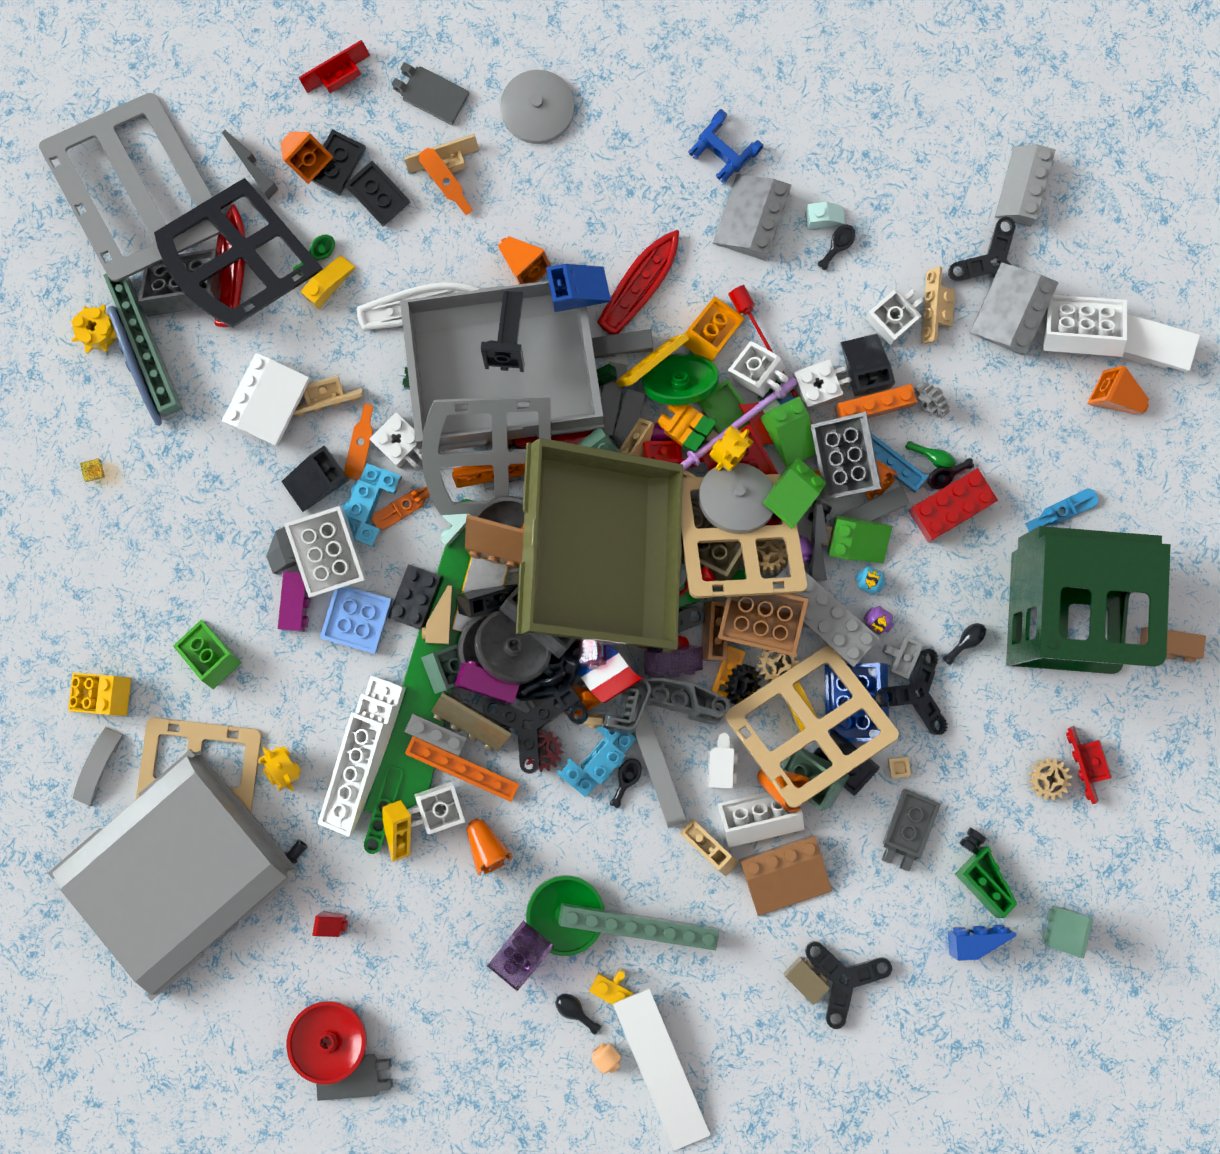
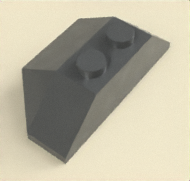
[266,527,298,574]

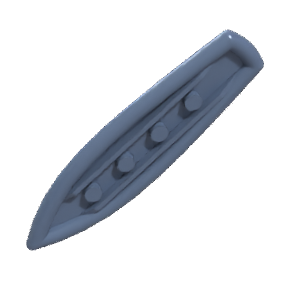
[108,306,162,426]

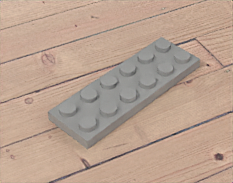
[773,564,880,667]

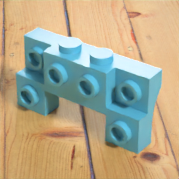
[344,463,402,547]
[557,714,637,797]

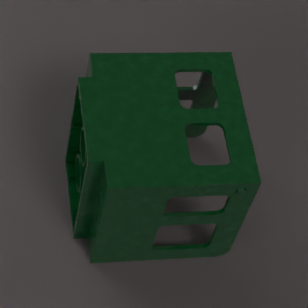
[1006,526,1171,674]

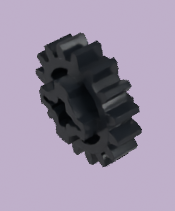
[725,664,761,705]

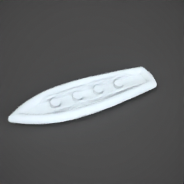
[357,282,480,330]

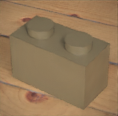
[783,957,830,1005]

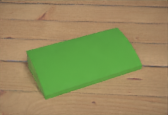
[698,379,767,448]

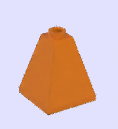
[280,131,333,184]
[498,236,551,285]
[1087,366,1149,414]

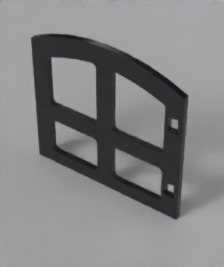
[154,178,323,328]

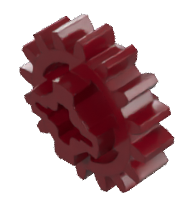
[526,730,564,772]

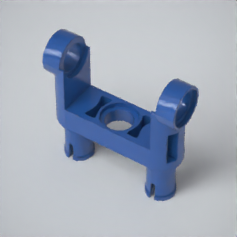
[688,109,764,184]

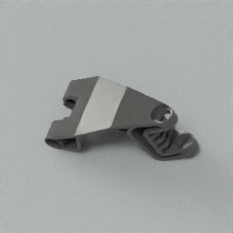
[603,678,730,735]

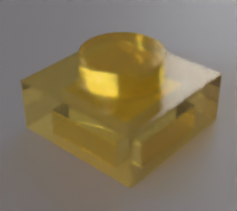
[80,458,105,482]

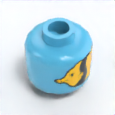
[855,566,886,594]

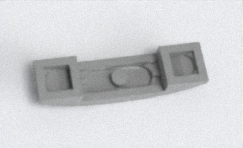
[73,727,124,806]

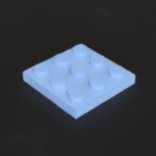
[320,586,393,654]

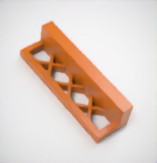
[452,463,525,488]

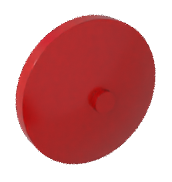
[286,1001,367,1084]

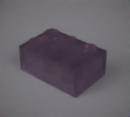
[487,920,554,991]

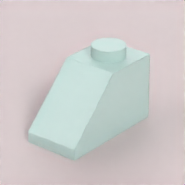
[805,202,845,230]

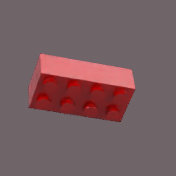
[908,468,998,542]

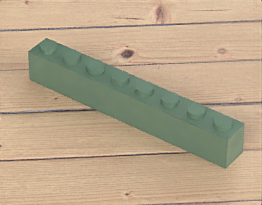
[103,273,183,416]
[558,903,719,951]

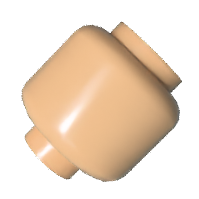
[592,1043,621,1074]

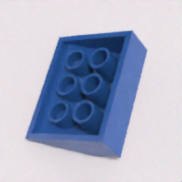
[825,663,889,742]

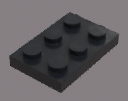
[311,129,366,196]
[345,161,411,227]
[388,564,444,630]
[813,730,880,796]

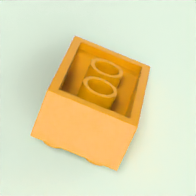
[683,296,745,362]

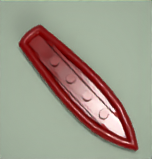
[214,204,245,327]
[597,230,679,335]

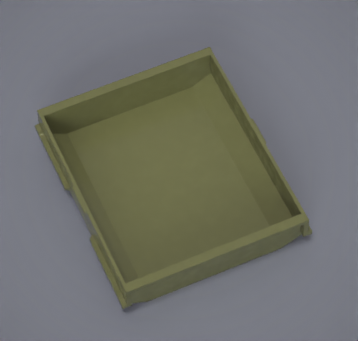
[516,438,683,653]

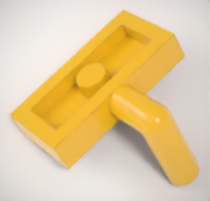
[589,968,633,1005]

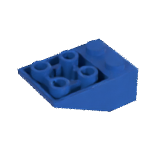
[546,264,611,312]
[948,925,1016,961]

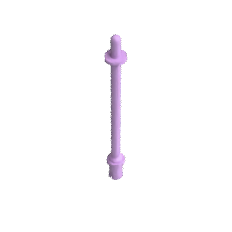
[680,376,798,471]

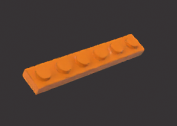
[405,736,519,802]

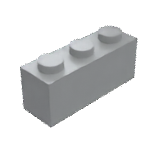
[404,714,467,756]

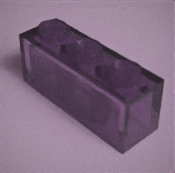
[644,645,703,678]

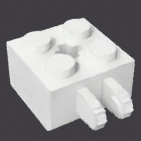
[865,289,923,346]
[728,341,789,397]
[792,359,852,411]
[370,412,422,469]
[707,732,738,789]
[407,782,465,834]

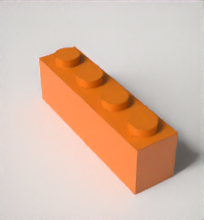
[835,384,917,418]

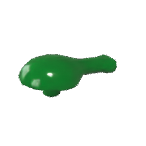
[293,234,335,276]
[905,441,956,468]

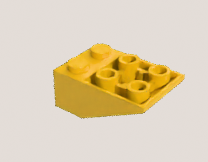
[68,673,131,716]

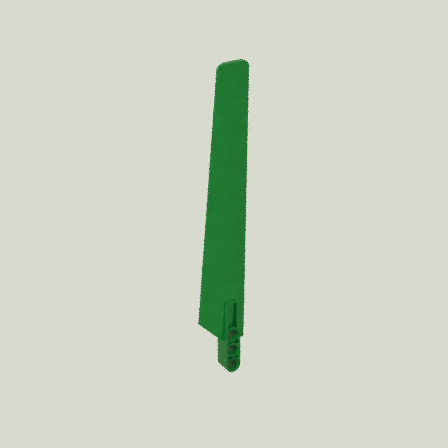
[364,499,473,854]

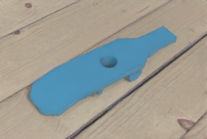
[1025,488,1099,532]

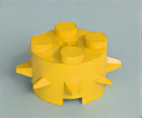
[70,304,118,354]
[709,425,754,472]
[258,746,301,792]

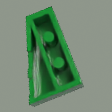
[955,846,1017,918]

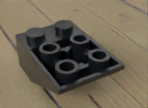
[841,334,895,397]
[281,445,350,512]

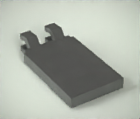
[392,62,469,125]
[882,789,941,871]
[316,1054,393,1101]

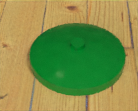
[642,354,719,405]
[526,875,604,956]

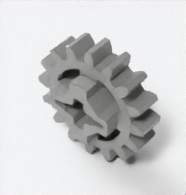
[914,381,950,419]

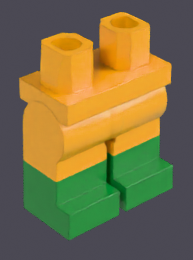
[657,404,716,453]

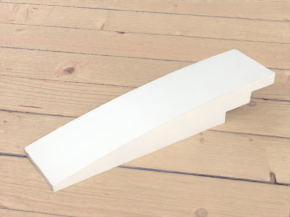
[1037,310,1200,372]
[318,676,406,837]
[613,988,711,1151]

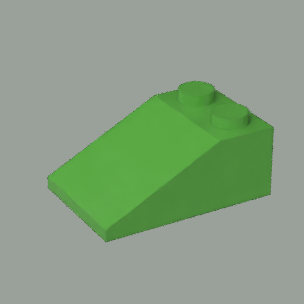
[760,396,816,467]
[763,458,827,528]
[827,514,893,563]
[173,620,242,690]

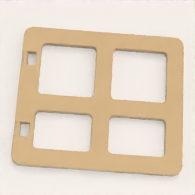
[681,474,807,599]
[725,646,899,808]
[136,718,262,813]

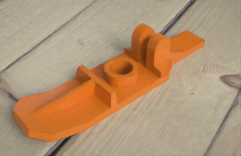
[419,148,473,215]
[345,403,374,480]
[372,487,430,530]

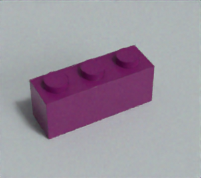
[278,571,311,632]
[455,661,520,704]

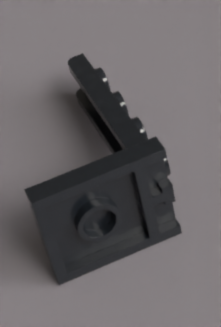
[481,291,525,372]

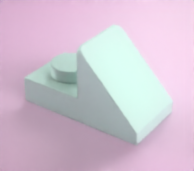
[440,514,470,547]

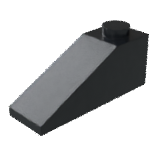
[457,584,518,618]

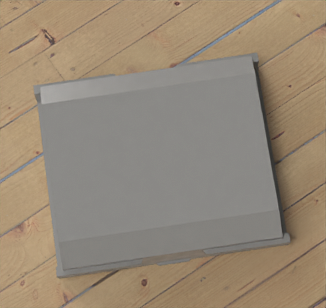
[400,281,604,454]
[48,749,298,1001]

